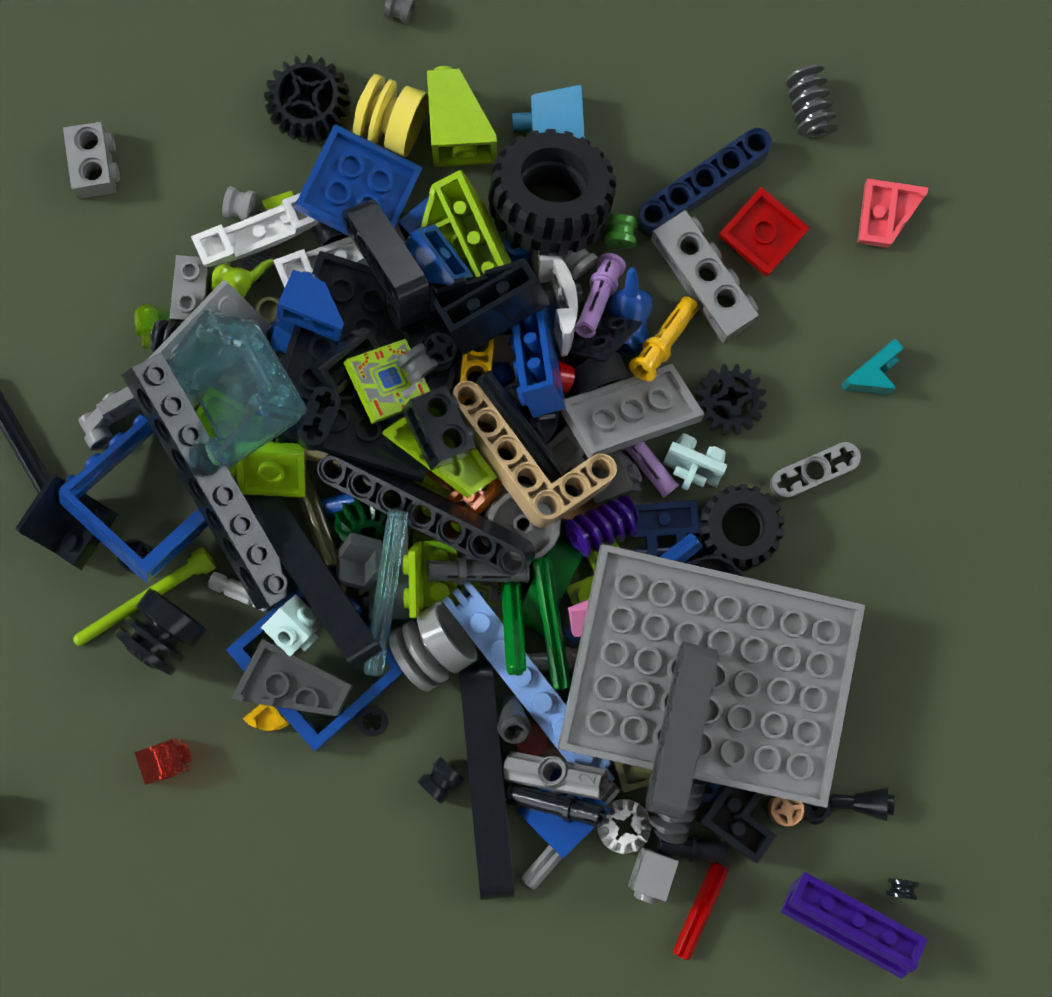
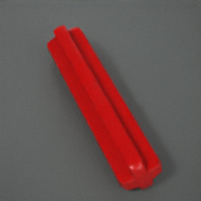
[673,862,729,960]

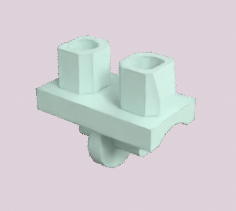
[662,433,727,491]

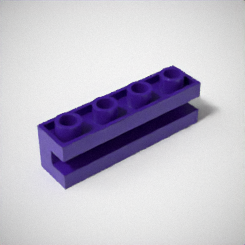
[780,872,928,979]

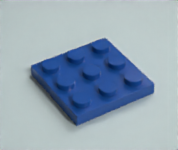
[294,124,423,236]

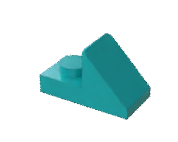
[840,338,904,395]

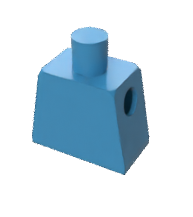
[512,85,585,139]

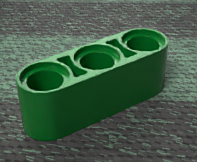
[522,537,583,635]

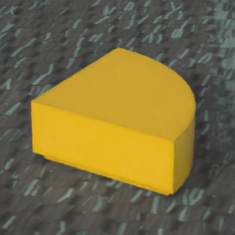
[243,704,290,731]

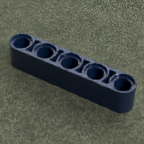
[637,128,772,236]

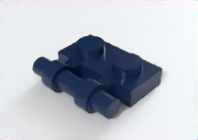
[633,500,701,561]

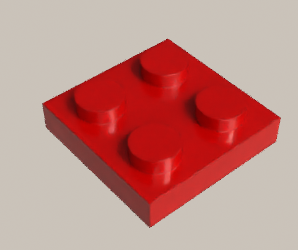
[718,187,810,278]

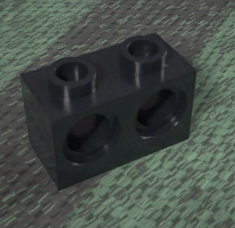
[402,385,476,471]

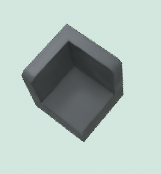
[337,532,382,591]

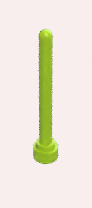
[73,546,217,646]

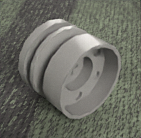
[389,602,478,692]

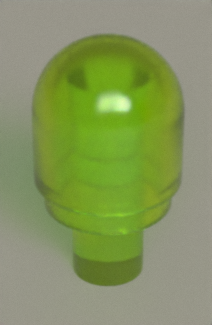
[134,304,160,349]

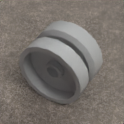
[484,483,561,561]

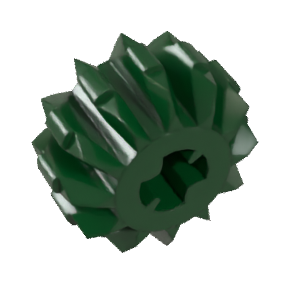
[334,498,392,543]

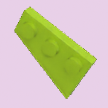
[382,406,497,499]

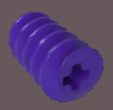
[563,495,638,557]

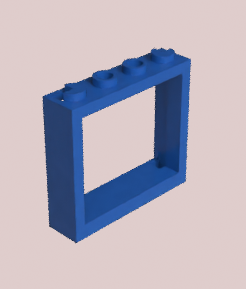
[59,414,238,584]
[226,580,404,751]

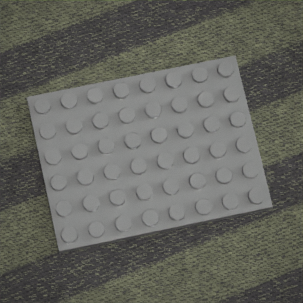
[557,544,865,808]

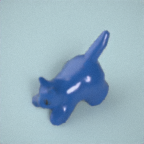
[606,267,653,356]

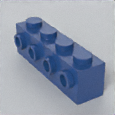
[510,306,566,418]

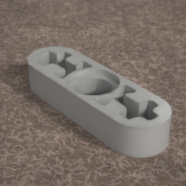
[770,442,861,499]

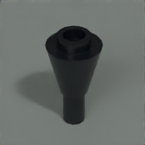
[831,788,895,822]

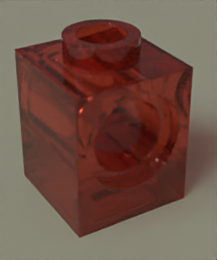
[134,738,192,785]

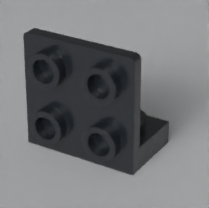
[15,474,119,570]

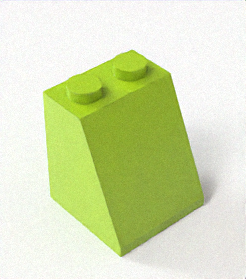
[427,66,497,167]

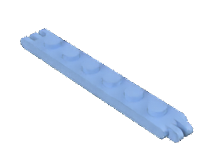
[442,582,615,781]

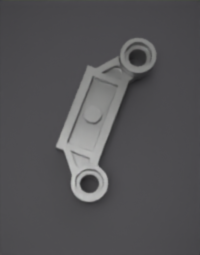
[78,386,140,451]

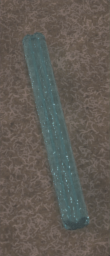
[364,509,408,676]

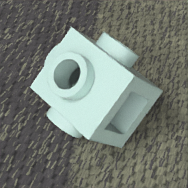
[261,594,323,656]

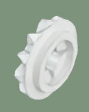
[597,799,652,854]

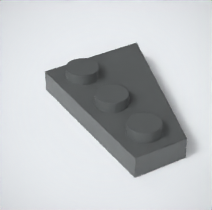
[230,639,353,716]

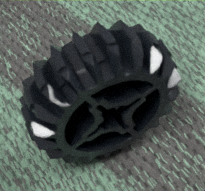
[264,54,351,143]

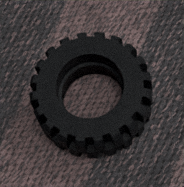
[488,129,616,256]

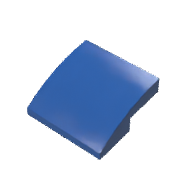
[517,770,611,859]

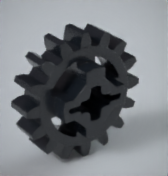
[695,364,767,435]

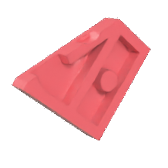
[857,178,928,248]

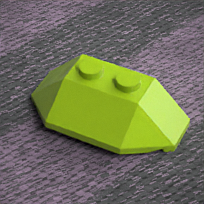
[421,170,511,286]

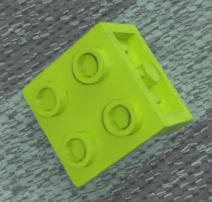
[403,539,459,618]

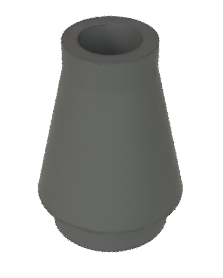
[497,695,531,744]

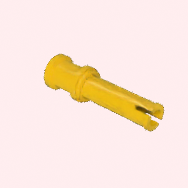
[629,296,699,382]

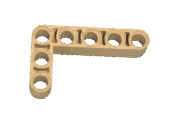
[452,381,617,528]

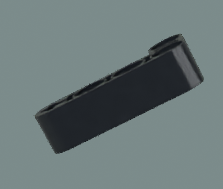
[342,199,430,330]

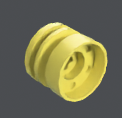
[353,74,428,157]

